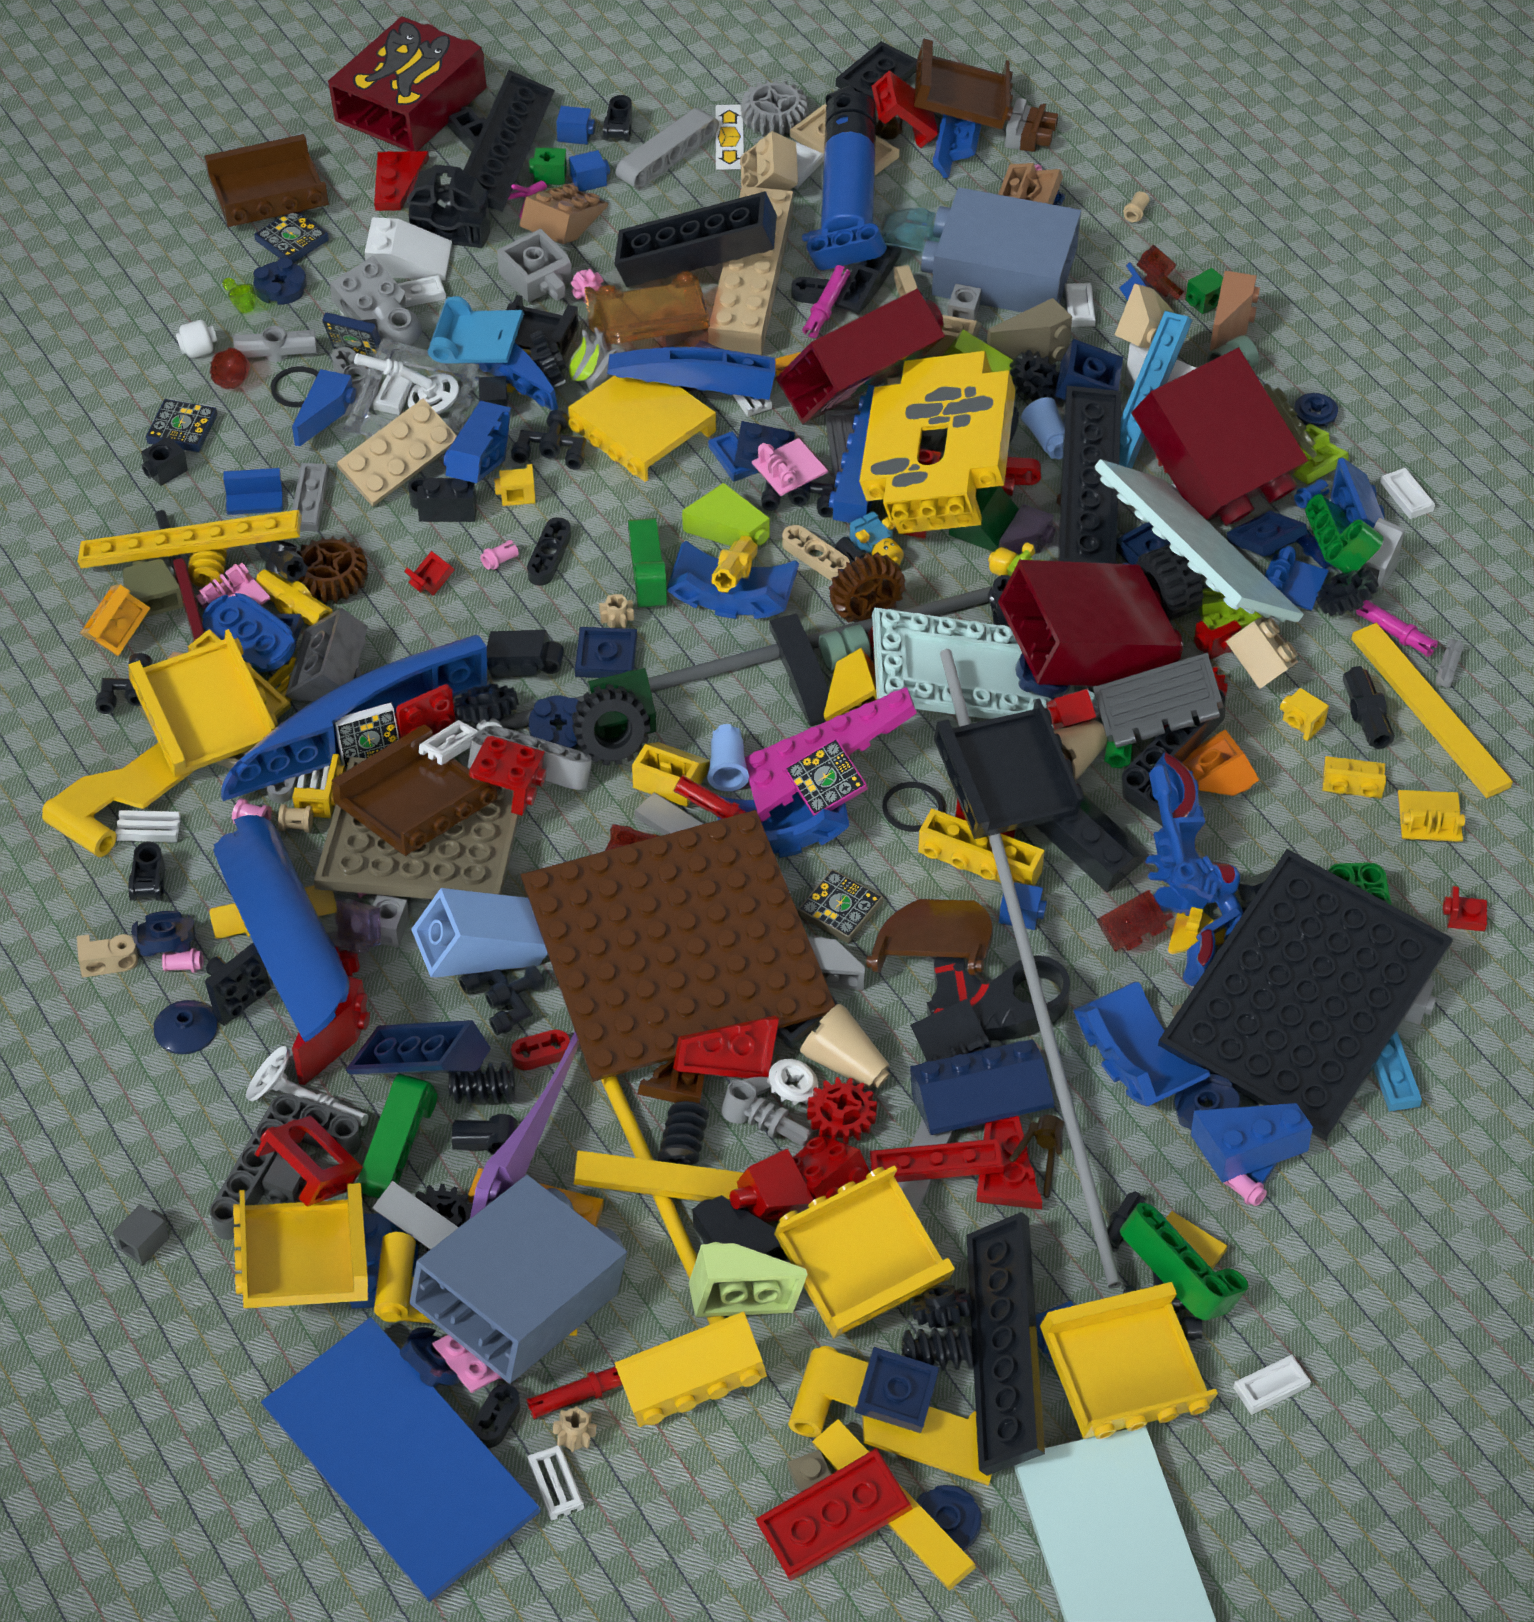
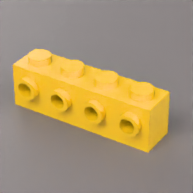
[918,808,1045,886]

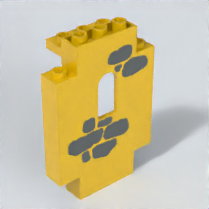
[859,351,1016,534]

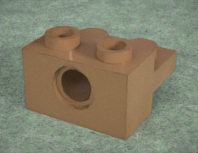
[998,163,1063,205]

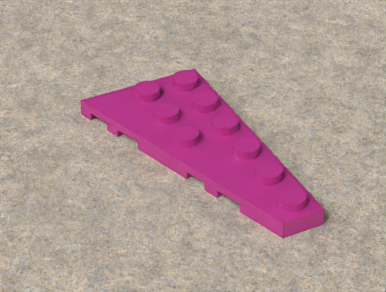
[745,687,917,822]

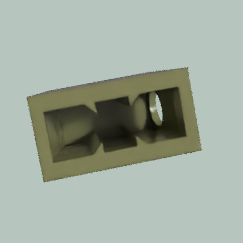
[122,559,183,618]

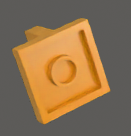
[79,584,150,656]

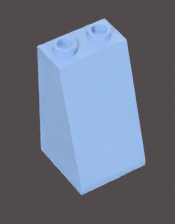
[411,888,547,977]

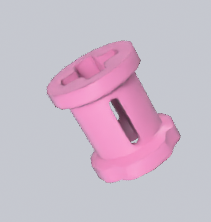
[232,798,272,824]

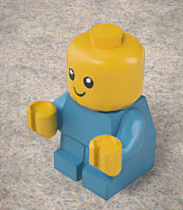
[850,511,904,565]

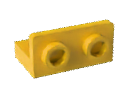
[1322,756,1386,798]

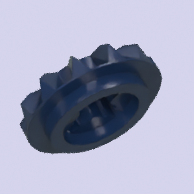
[1294,393,1338,427]

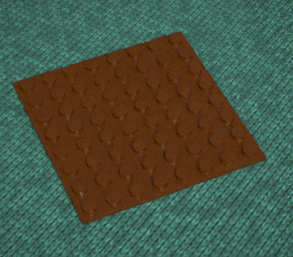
[520,810,835,1082]

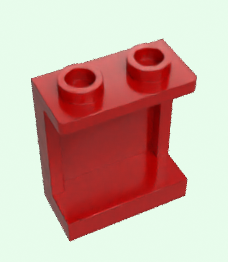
[871,70,939,148]

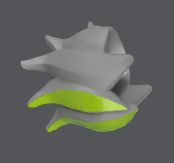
[568,327,626,392]

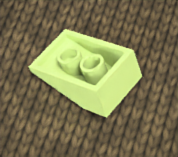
[689,1242,807,1317]

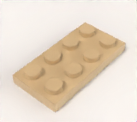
[790,104,899,175]
[337,398,457,507]

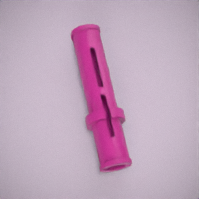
[802,265,851,338]
[1356,600,1438,657]

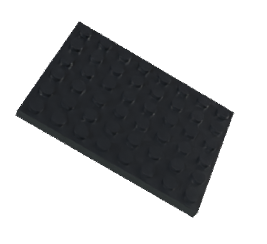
[1158,849,1453,1141]

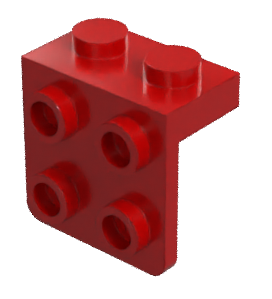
[395,684,455,739]
[469,736,547,816]
[793,1136,870,1200]

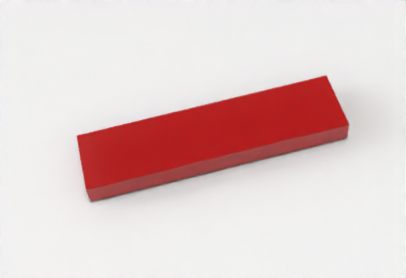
[870,1138,1004,1182]

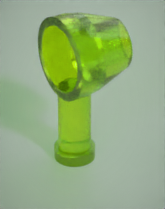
[222,277,256,313]

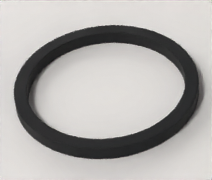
[271,366,319,408]
[882,782,943,832]

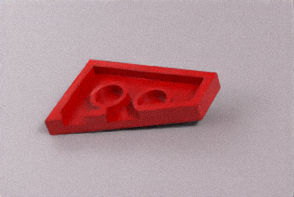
[374,151,429,211]
[673,1015,779,1078]
[976,1116,1042,1210]

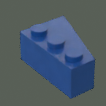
[444,401,511,483]
[1191,1103,1313,1183]

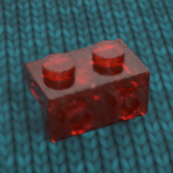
[1136,245,1184,300]
[1096,890,1174,952]

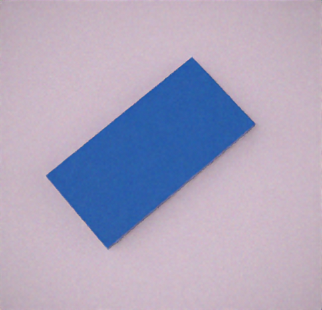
[261,1317,541,1602]

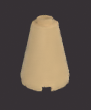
[1054,720,1107,782]
[800,1004,890,1089]

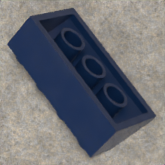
[346,1020,491,1076]
[910,1039,1055,1135]

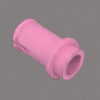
[480,540,518,570]
[162,948,204,973]
[1223,1174,1267,1206]

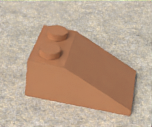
[1210,271,1260,351]

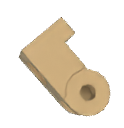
[77,934,139,978]

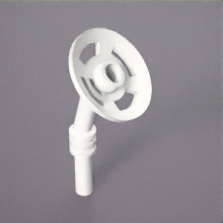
[354,353,459,414]
[246,1046,369,1126]

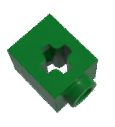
[529,147,567,185]
[1185,268,1223,315]

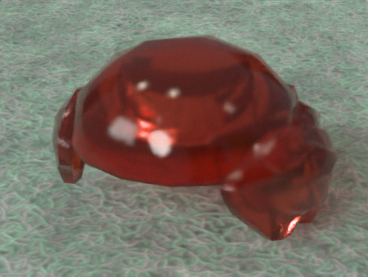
[209,347,250,389]

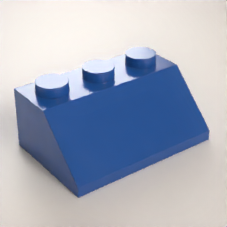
[1330,458,1385,529]

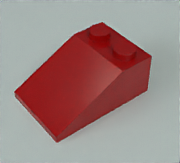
[292,977,370,1085]

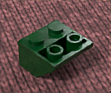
[588,668,656,739]

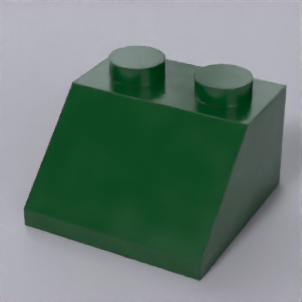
[949,486,1023,552]

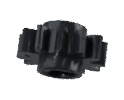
[911,1285,973,1328]

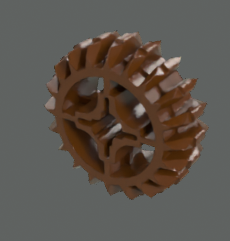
[293,535,368,604]
[829,552,906,623]

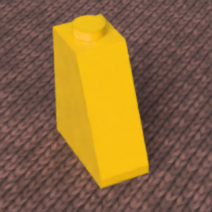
[824,647,877,721]

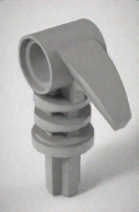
[721,1077,811,1146]

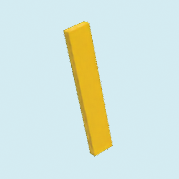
[573,1150,748,1208]
[812,1419,976,1591]

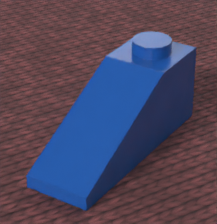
[292,369,356,447]

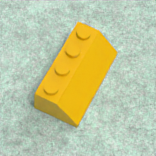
[615,1311,767,1427]

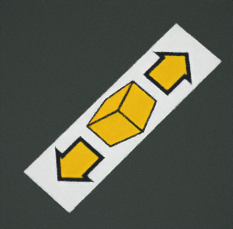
[716,105,744,170]

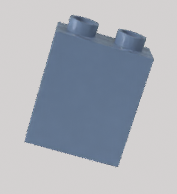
[921,187,1081,312]
[409,1175,628,1384]

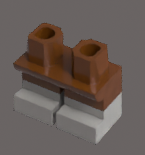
[1005,98,1058,152]

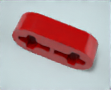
[1005,457,1041,485]
[511,1029,570,1071]

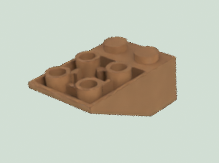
[520,184,608,244]

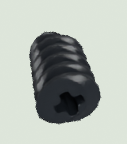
[449,1062,515,1104]
[658,1101,709,1166]
[901,1326,973,1371]

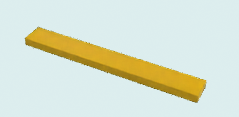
[77,510,302,569]
[1351,622,1513,799]

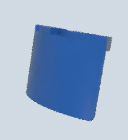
[666,541,799,619]
[717,792,850,858]
[1073,982,1211,1107]

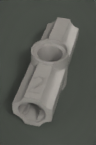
[233,326,317,362]

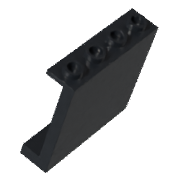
[934,698,1084,840]

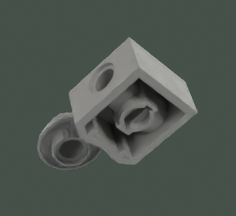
[330,256,422,348]

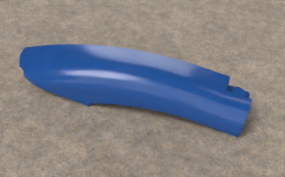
[221,635,487,801]
[213,815,349,1042]

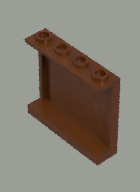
[914,38,1013,129]
[204,134,329,227]
[332,724,497,856]

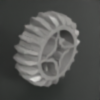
[741,80,808,136]

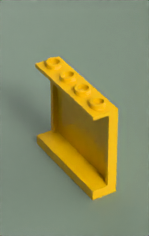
[568,376,716,482]
[128,629,278,777]
[774,1165,955,1339]
[233,1183,368,1308]
[1040,1282,1218,1439]

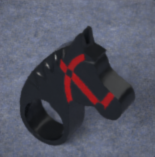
[927,955,1070,1040]

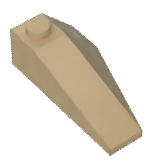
[1114,284,1175,349]

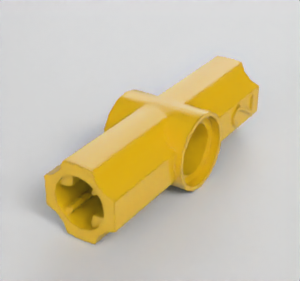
[712,536,758,593]
[255,569,333,626]

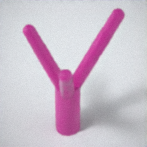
[508,180,547,219]

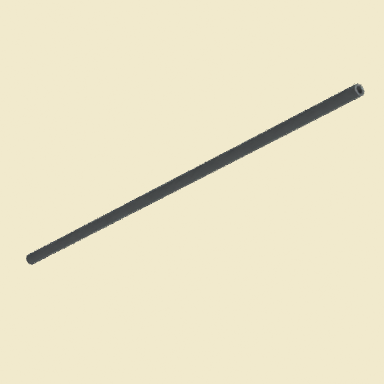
[438,586,1002,747]

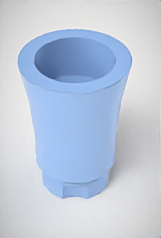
[1021,397,1064,460]
[707,724,749,791]

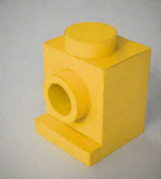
[494,464,535,506]
[1280,688,1329,741]

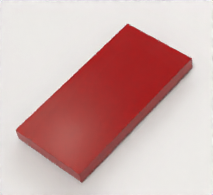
[755,1448,913,1581]

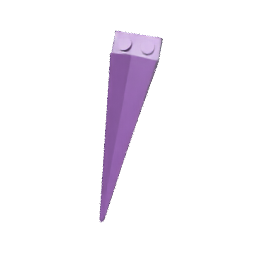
[470,1032,579,1218]

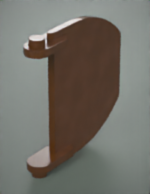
[866,899,993,976]

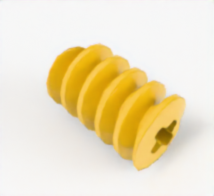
[188,548,228,588]

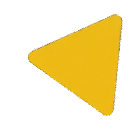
[1168,907,1227,954]

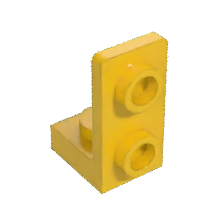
[292,754,346,818]

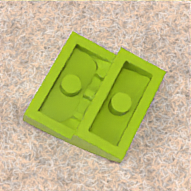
[1293,424,1349,485]
[1198,588,1262,631]

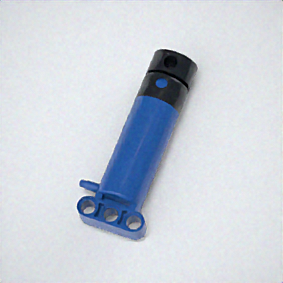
[802,91,887,270]

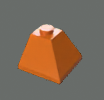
[1182,730,1259,796]

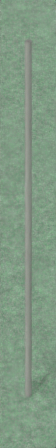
[940,649,1121,1288]

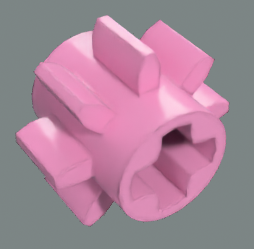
[571,269,604,303]

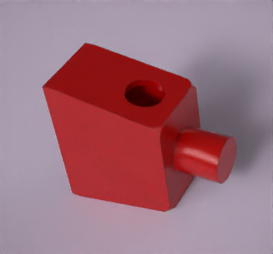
[729,1149,814,1222]

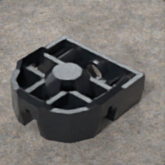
[407,164,490,248]

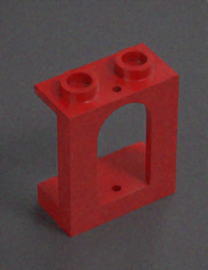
[255,1116,363,1207]

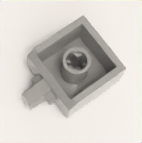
[497,229,572,303]

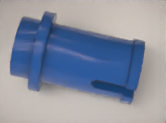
[1294,479,1330,508]

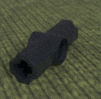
[255,540,308,581]
[1342,666,1395,749]

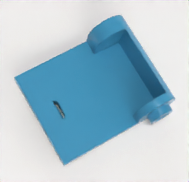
[428,296,524,364]

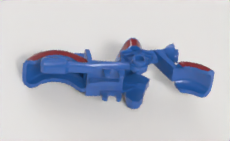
[1145,752,1244,986]

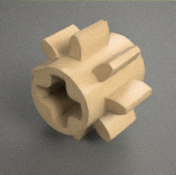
[599,594,634,628]
[552,1406,597,1452]

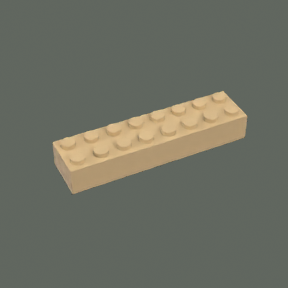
[708,186,793,356]

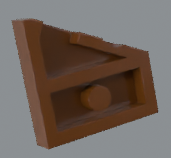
[637,1059,705,1103]

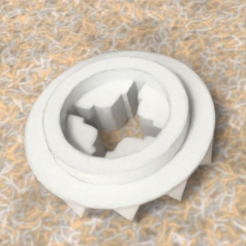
[767,1059,818,1105]

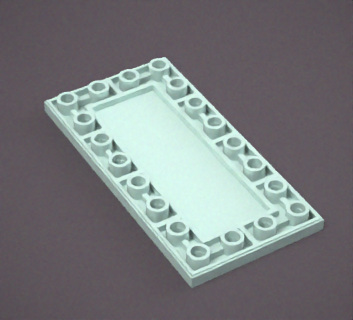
[1095,459,1304,622]
[872,608,1103,728]
[1014,1426,1216,1622]

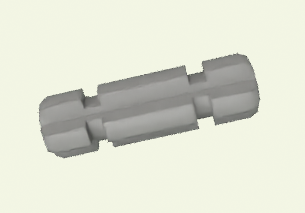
[1436,639,1463,688]

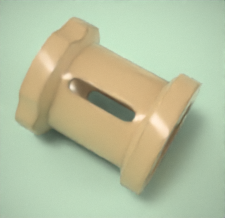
[278,804,313,833]

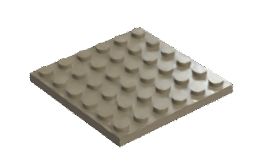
[314,757,520,899]

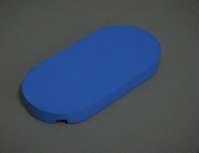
[202,593,296,672]

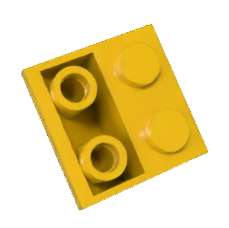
[632,742,710,807]

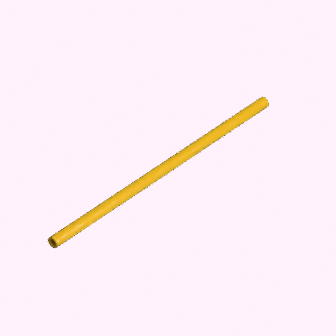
[601,1075,725,1325]

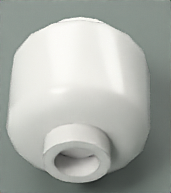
[176,319,217,358]

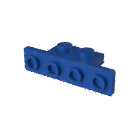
[933,114,981,179]

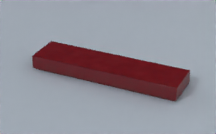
[173,558,204,642]

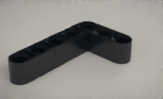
[1122,689,1226,827]

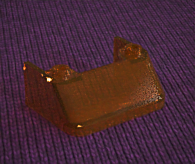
[584,270,710,344]

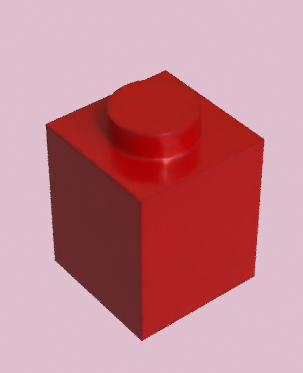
[1046,689,1096,730]

